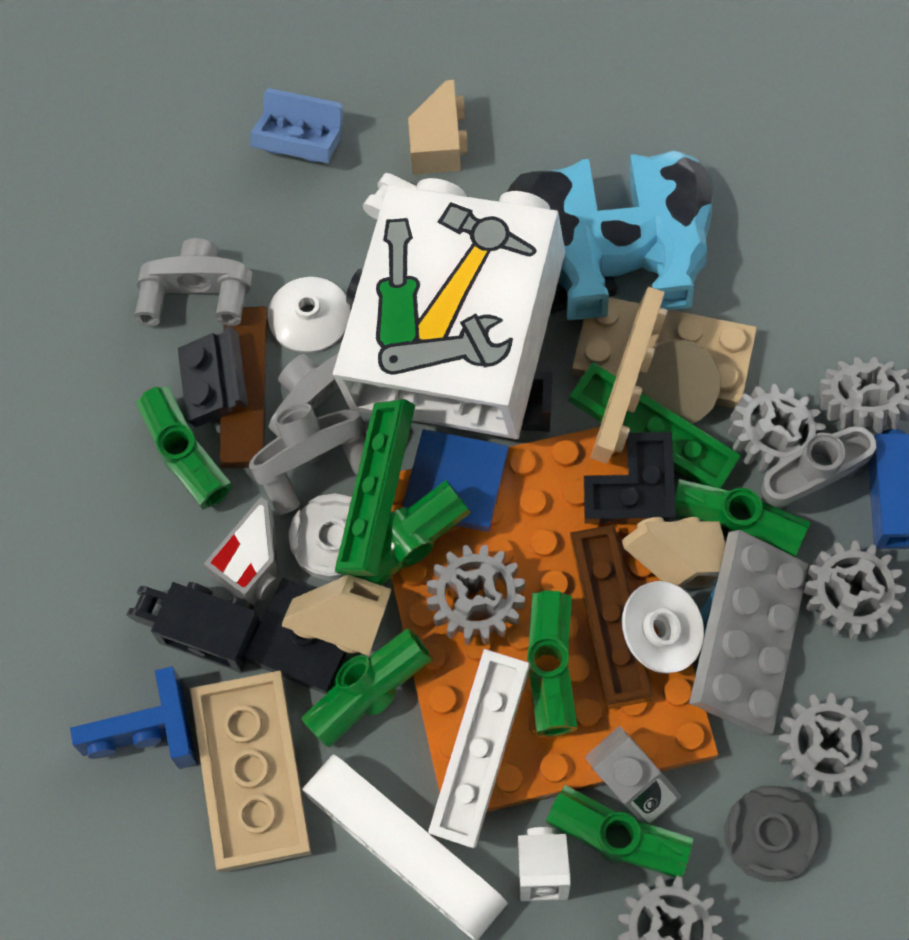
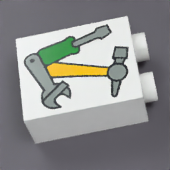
[333,178,565,439]

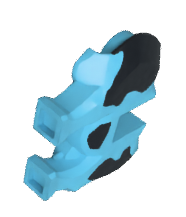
[507,150,713,320]

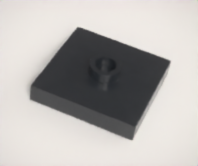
[244,578,347,695]

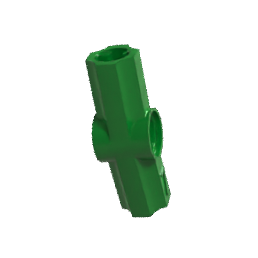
[135,386,233,510]
[675,479,811,557]
[354,480,471,586]
[527,590,578,737]
[301,628,433,748]
[546,785,693,879]

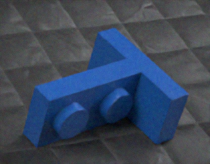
[70,666,197,769]

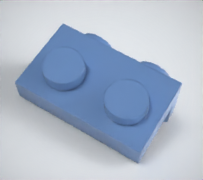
[250,88,343,163]

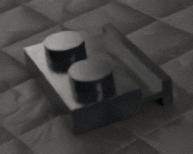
[178,326,249,427]

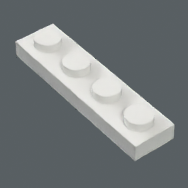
[428,649,531,848]

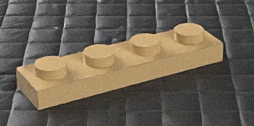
[590,286,667,464]

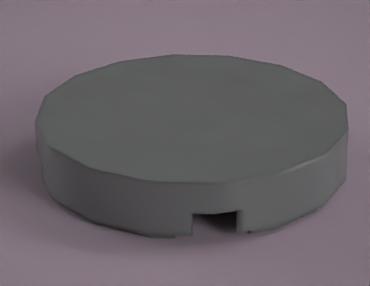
[724,786,821,882]

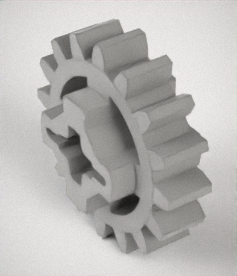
[819,357,909,434]
[728,384,826,474]
[803,540,906,640]
[427,545,526,645]
[776,693,882,798]
[617,876,723,940]

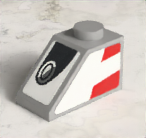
[204,497,279,605]
[585,726,682,825]

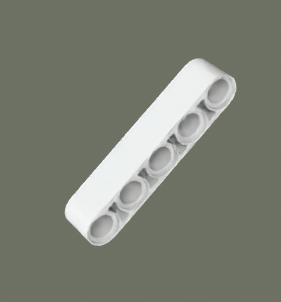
[302,754,508,940]

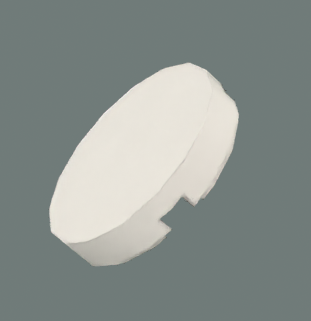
[288,493,352,581]

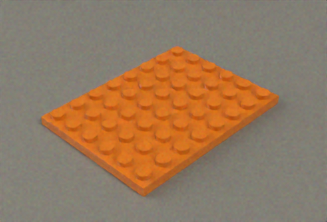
[391,427,718,812]

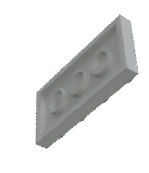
[689,530,808,736]

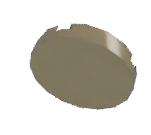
[635,339,720,424]

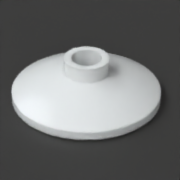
[267,277,351,354]
[622,581,704,673]

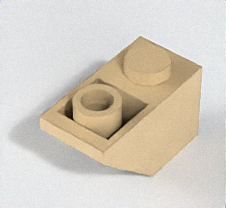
[408,80,468,175]
[622,517,726,589]
[282,575,392,656]

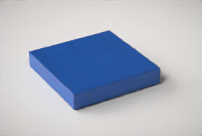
[403,429,509,532]

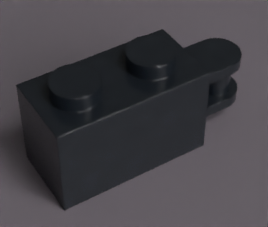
[126,582,261,673]

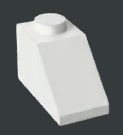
[518,827,570,901]

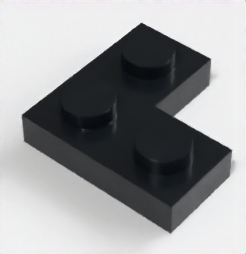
[583,432,676,524]

